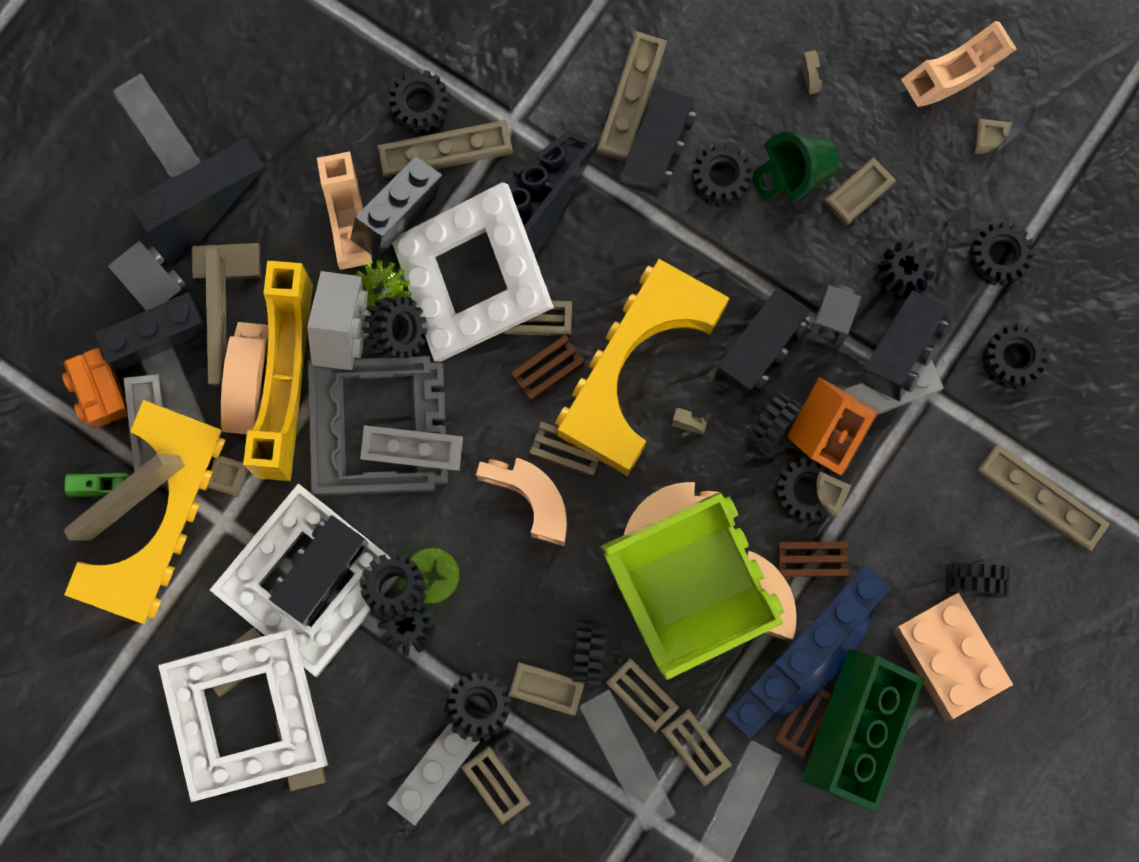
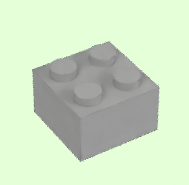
[307,271,369,370]

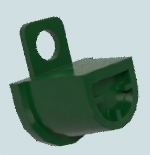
[752,131,839,203]

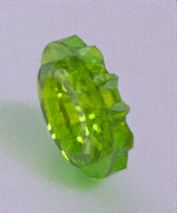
[405,548,459,603]

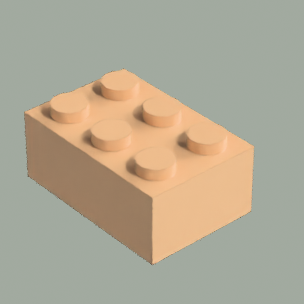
[892,593,1013,721]

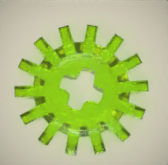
[356,260,412,317]

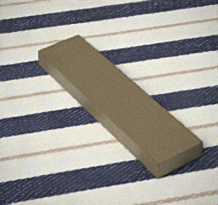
[597,31,667,162]
[377,120,513,180]
[205,248,227,387]
[976,443,1110,552]
[64,454,185,540]

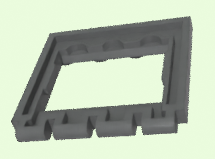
[308,356,448,496]

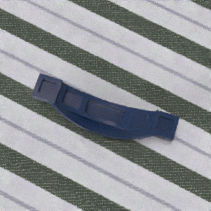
[724,566,891,740]

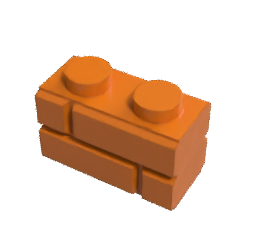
[62,347,128,429]

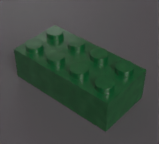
[801,649,924,812]

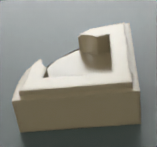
[800,50,822,95]
[974,119,1012,154]
[672,408,707,435]
[816,472,851,518]

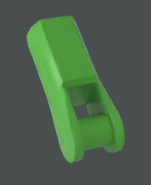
[65,473,129,497]

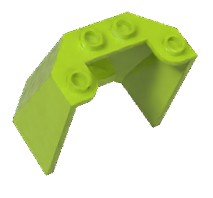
[600,493,785,680]

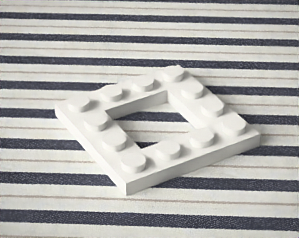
[392,182,554,362]
[210,484,399,677]
[158,629,328,802]

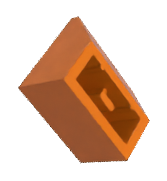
[786,377,879,475]

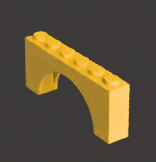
[555,259,729,476]
[243,261,313,481]
[64,400,226,624]

